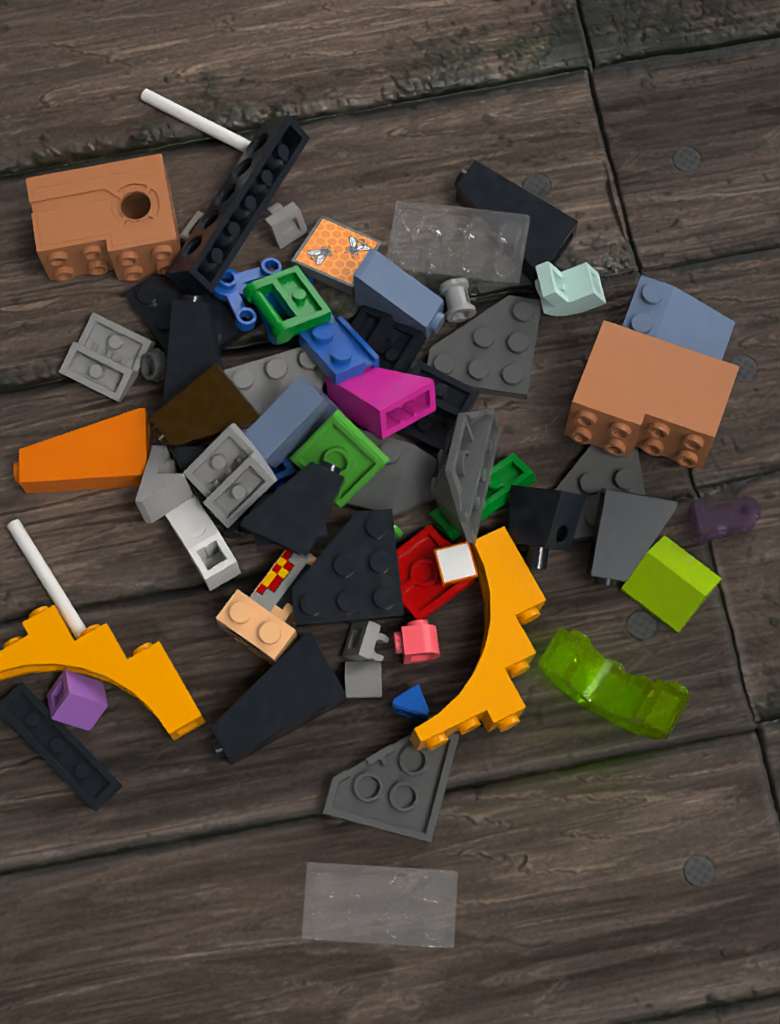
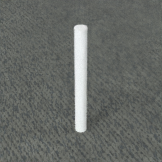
[141,88,251,152]
[7,519,86,640]

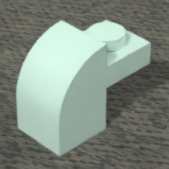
[535,261,606,316]

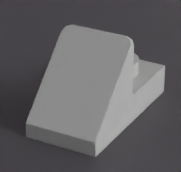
[135,445,193,523]

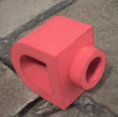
[393,620,440,665]

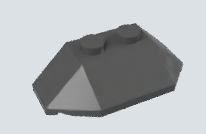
[430,408,501,544]
[346,429,438,517]

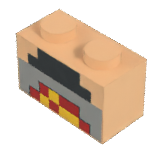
[250,550,317,626]
[216,589,299,666]

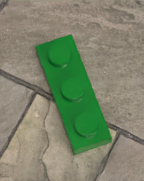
[429,453,537,542]

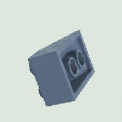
[622,275,735,360]

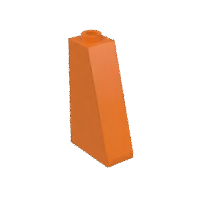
[13,408,151,494]

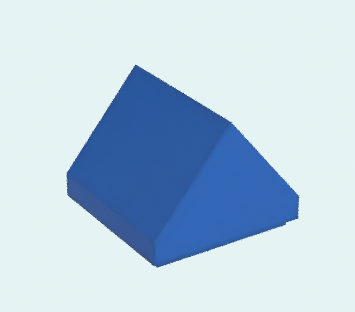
[392,684,429,723]

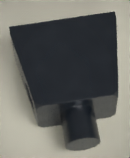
[509,485,585,570]

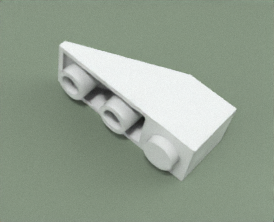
[165,491,241,591]

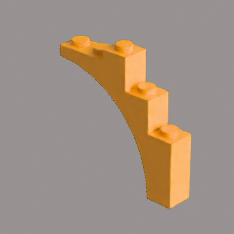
[409,526,546,751]
[0,605,206,741]

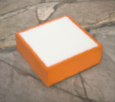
[433,542,478,587]

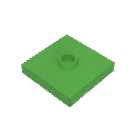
[289,409,390,508]

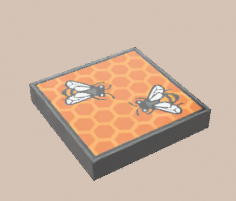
[291,215,382,295]

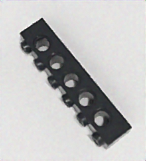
[165,115,310,295]

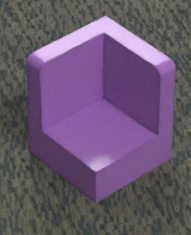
[47,669,108,730]

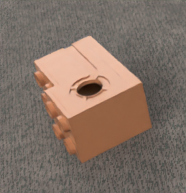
[26,153,182,282]
[564,320,740,470]

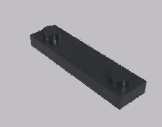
[0,682,123,812]

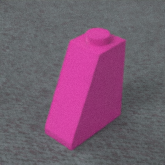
[326,366,436,440]

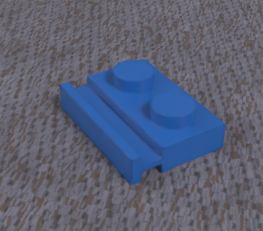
[299,316,379,385]

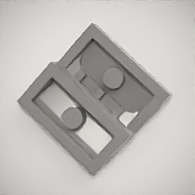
[59,312,155,402]
[183,423,277,528]

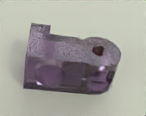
[687,496,761,543]

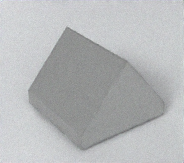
[345,661,382,698]

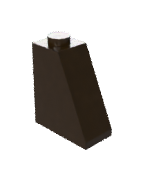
[150,363,261,448]

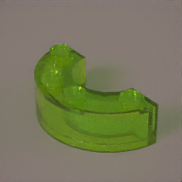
[537,627,691,740]

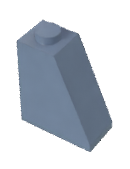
[353,248,446,341]
[244,375,344,468]

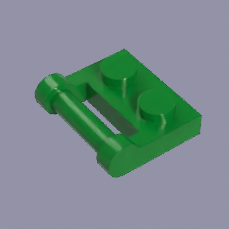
[243,265,332,344]

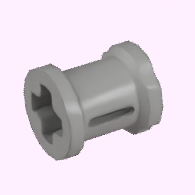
[439,278,476,323]

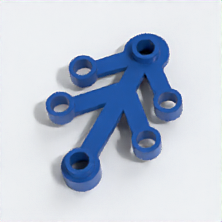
[212,258,335,344]

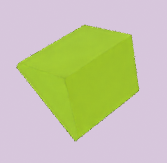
[621,535,722,634]

